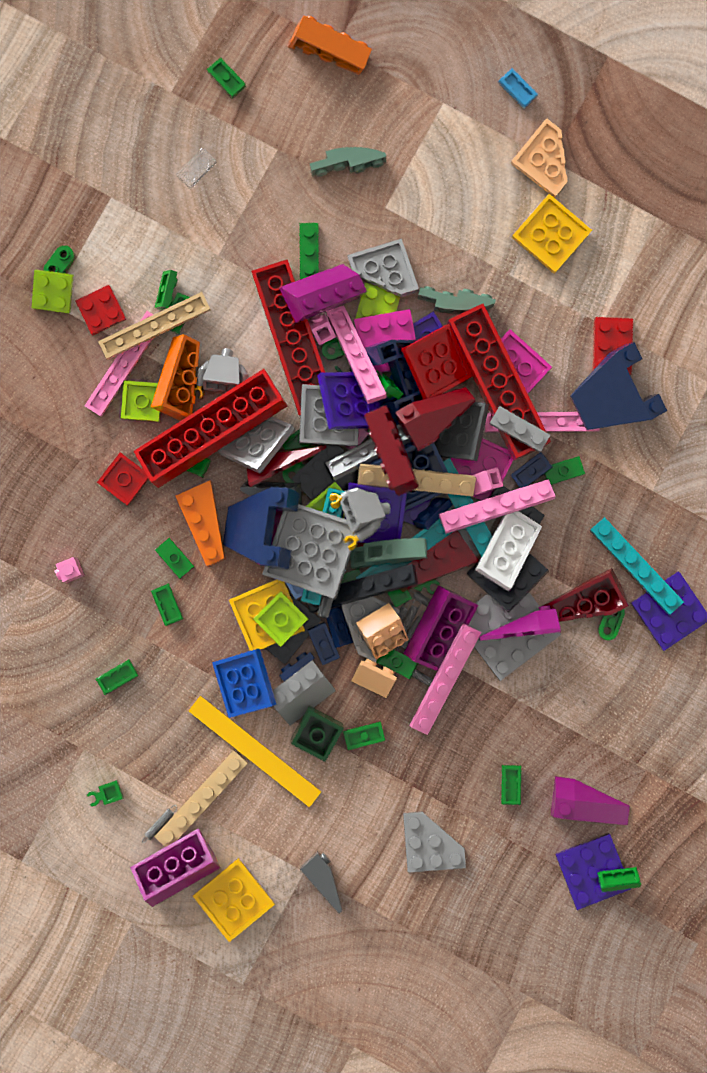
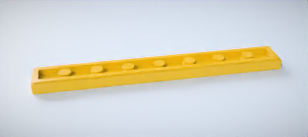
[189,696,321,807]

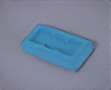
[498,68,538,109]

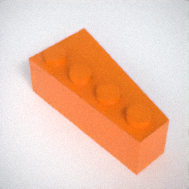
[288,15,372,75]
[151,334,200,421]
[175,480,226,567]

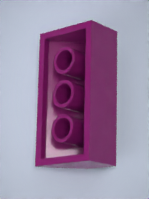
[279,264,367,323]
[403,585,479,671]
[130,828,220,907]

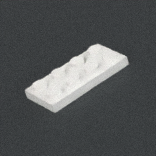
[476,511,542,591]

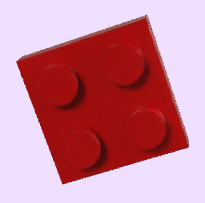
[75,285,127,336]
[97,452,149,506]

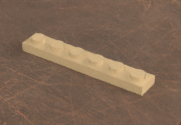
[98,292,211,360]
[357,463,476,496]
[154,750,248,847]

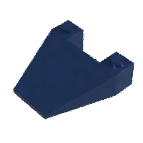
[365,340,423,421]
[570,342,667,430]
[223,487,300,570]

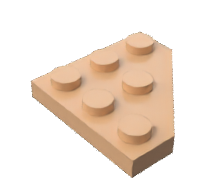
[511,118,568,198]

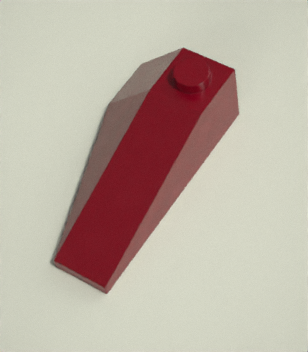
[395,387,476,451]
[247,445,327,487]
[542,568,629,622]

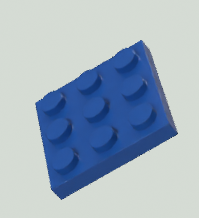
[212,648,277,718]

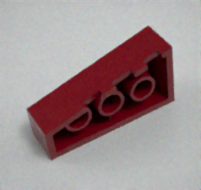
[364,406,419,496]
[400,530,479,592]

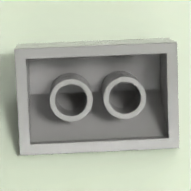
[273,660,336,726]

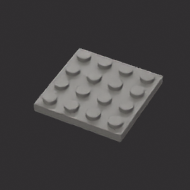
[262,504,356,599]
[468,593,561,681]

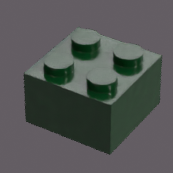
[291,705,344,762]

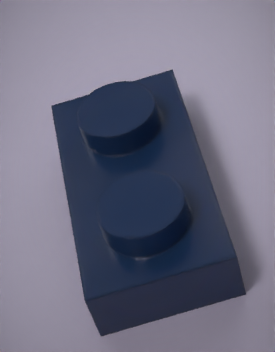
[511,452,553,488]
[413,497,453,530]
[326,606,353,648]
[307,622,340,666]
[279,651,315,682]

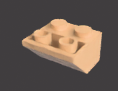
[356,603,409,659]
[351,658,397,698]

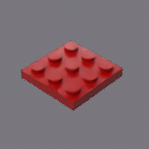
[401,324,473,399]

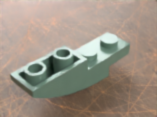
[310,147,387,177]
[417,286,496,314]
[350,538,427,569]

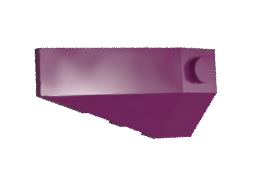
[479,606,561,641]
[550,776,630,825]

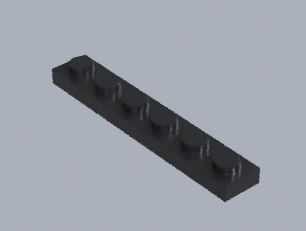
[308,564,418,613]

